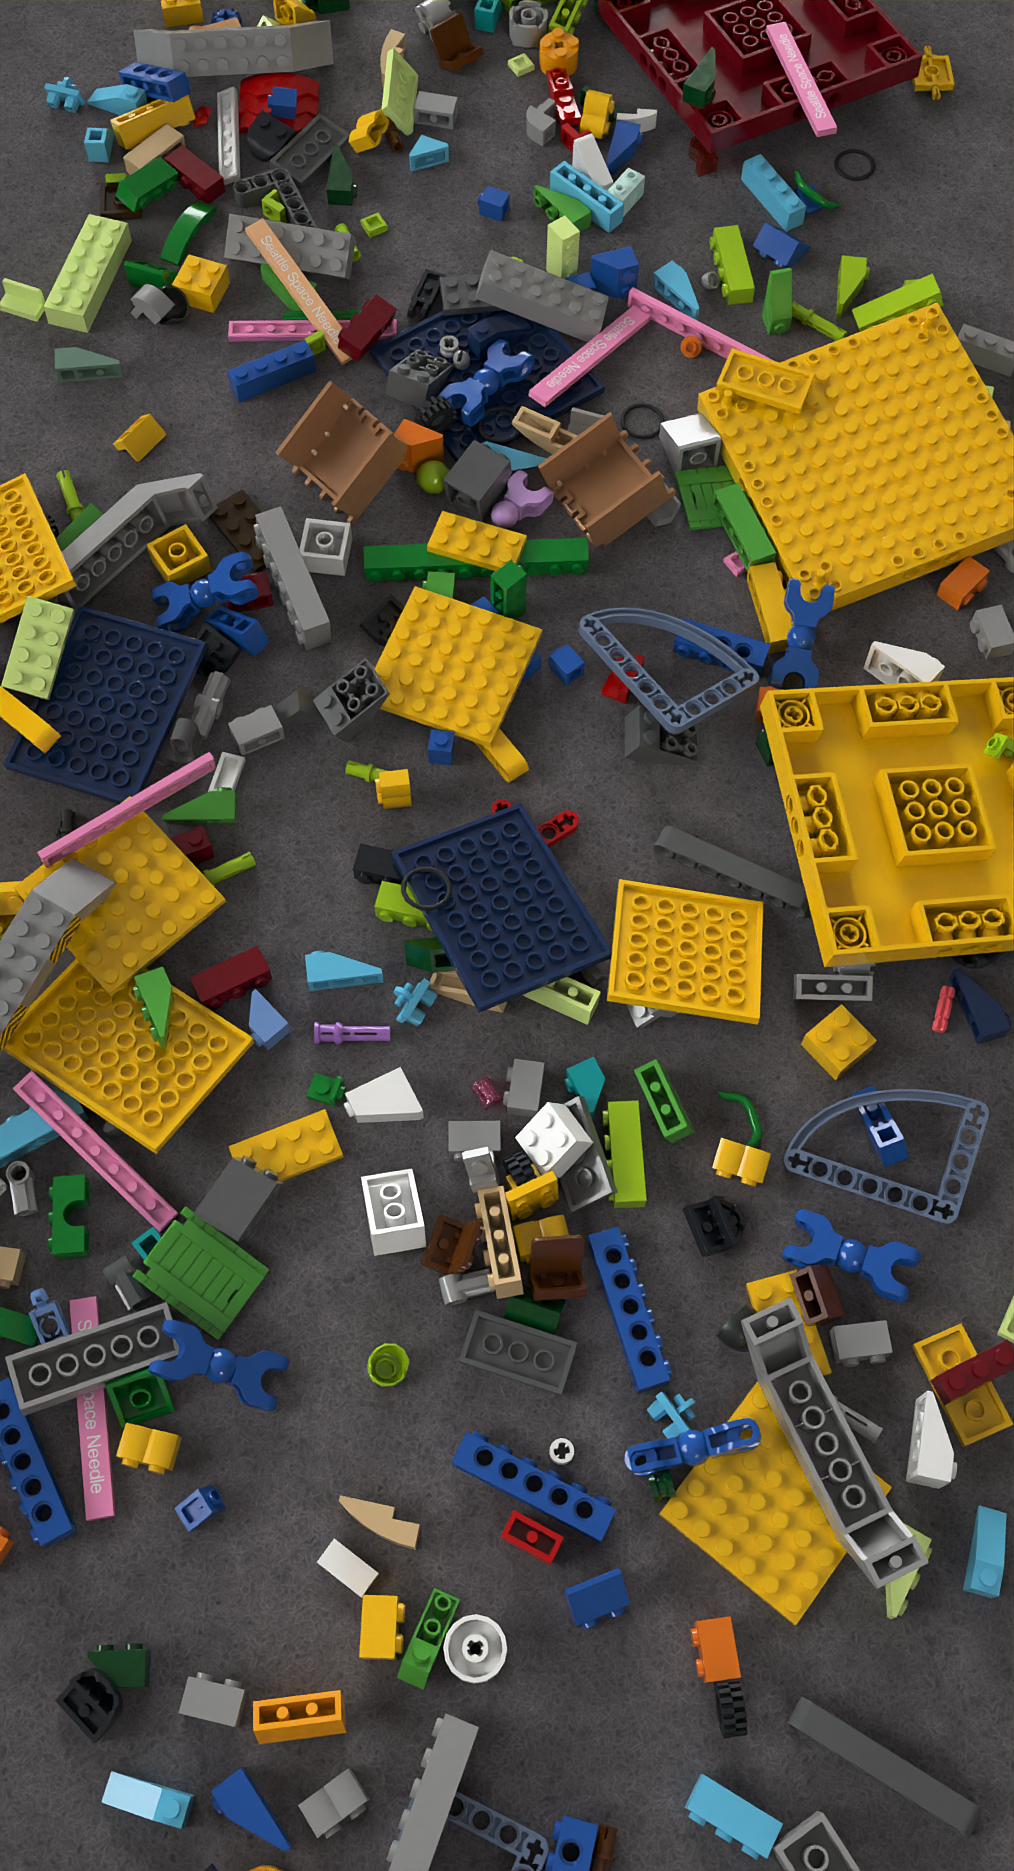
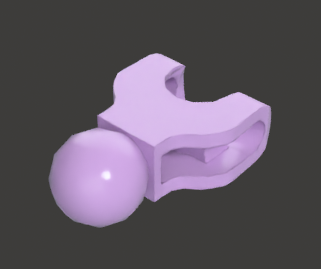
[491,470,554,529]

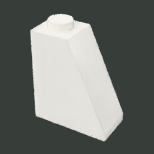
[572,133,613,191]
[344,1067,424,1123]

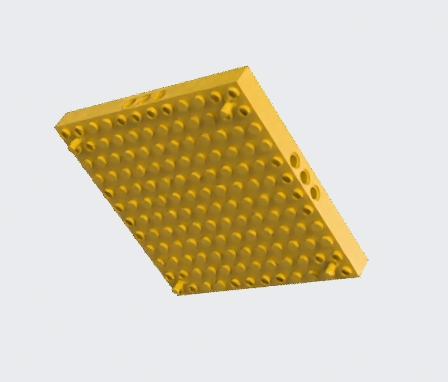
[697,303,1014,612]
[760,677,1014,967]

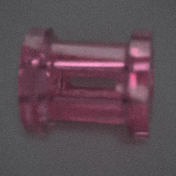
[471,1076,503,1110]

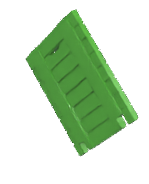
[674,466,736,531]
[132,1206,269,1340]

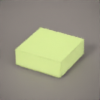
[508,53,535,77]

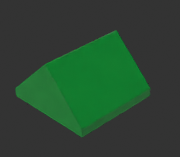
[124,261,179,289]
[105,1369,175,1428]

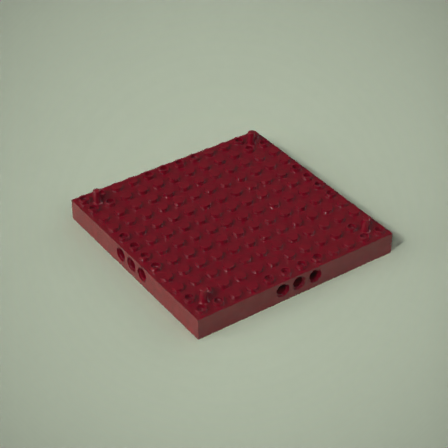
[598,0,922,154]

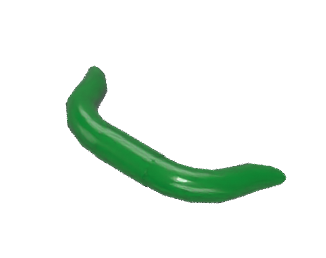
[795,170,841,210]
[718,1091,762,1148]

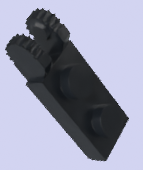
[407,269,446,321]

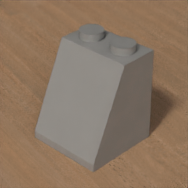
[659,413,721,472]

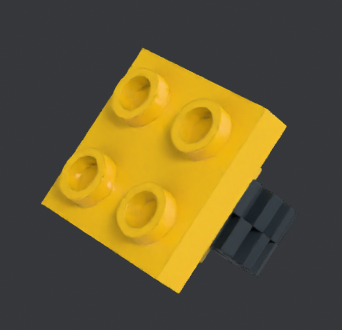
[502,1151,559,1221]

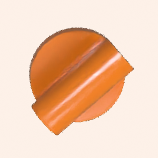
[680,336,704,358]

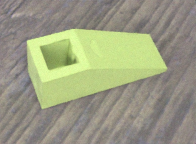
[886,1523,932,1619]

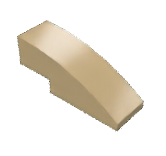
[381,29,406,89]
[512,406,578,454]
[428,971,507,1013]
[339,1496,421,1550]

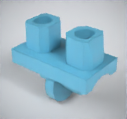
[44,77,85,113]
[393,978,438,1026]
[647,1392,696,1439]

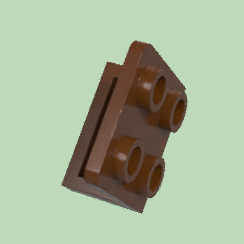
[430,13,484,73]
[421,1215,482,1275]
[528,1235,588,1301]

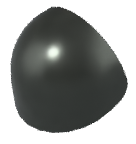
[158,285,190,325]
[717,1304,758,1352]

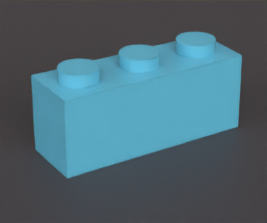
[684,1774,783,1860]

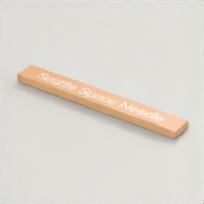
[245,218,352,365]

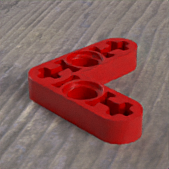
[491,799,579,848]

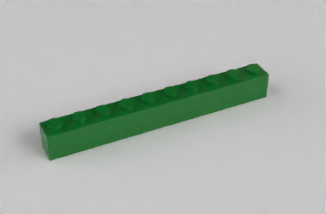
[363,538,589,582]

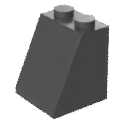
[443,440,512,523]
[194,1156,284,1241]

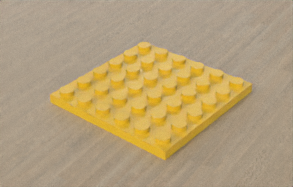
[360,586,542,748]
[14,796,226,997]
[607,879,763,1025]
[659,1382,892,1626]

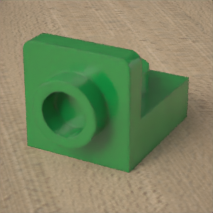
[306,1073,347,1107]

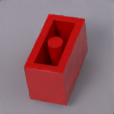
[501,1510,564,1566]

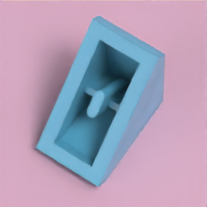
[409,135,449,172]

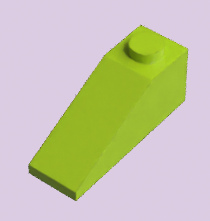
[836,256,870,318]

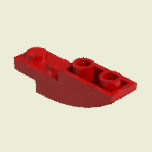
[546,67,581,126]

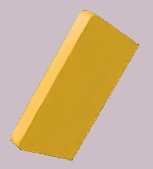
[113,414,166,462]

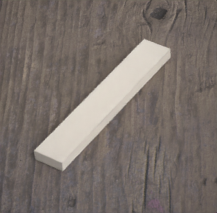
[217,86,240,185]

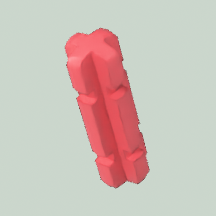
[932,985,955,1033]

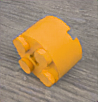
[539,28,579,76]

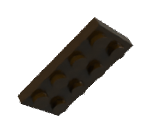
[209,489,267,573]

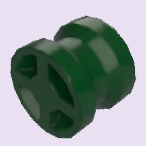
[648,1469,676,1502]

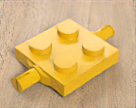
[912,45,955,100]

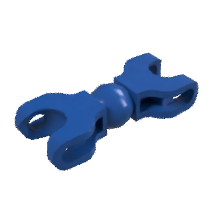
[439,339,535,427]
[151,552,258,633]
[768,578,835,689]
[781,1210,922,1303]
[148,1320,290,1411]
[624,1418,761,1477]

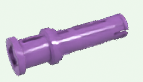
[314,1022,390,1045]

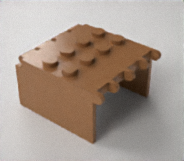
[275,381,408,525]
[538,412,676,548]

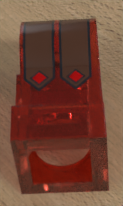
[688,136,718,177]

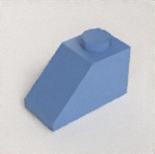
[249,989,291,1051]

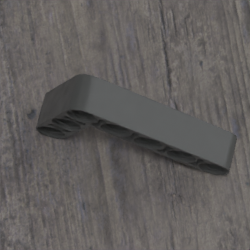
[233,168,317,228]
[155,718,205,770]

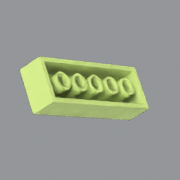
[43,214,132,333]

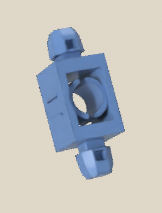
[29,1288,71,1345]

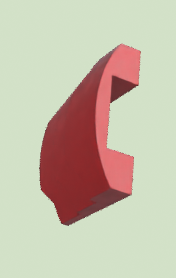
[238,72,320,135]

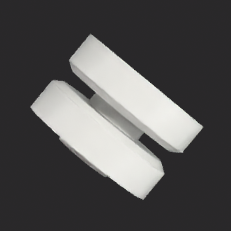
[443,1614,507,1684]

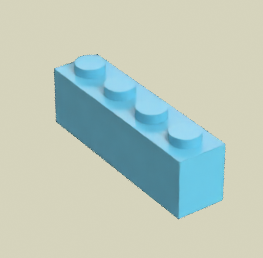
[741,154,806,232]
[550,161,624,233]
[0,1089,89,1168]

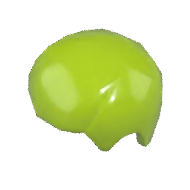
[416,460,449,494]
[367,1343,410,1387]

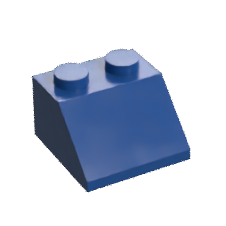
[753,223,811,268]
[590,246,639,299]
[564,1568,630,1630]

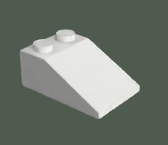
[864,641,945,684]
[361,1169,426,1256]
[906,1391,957,1489]

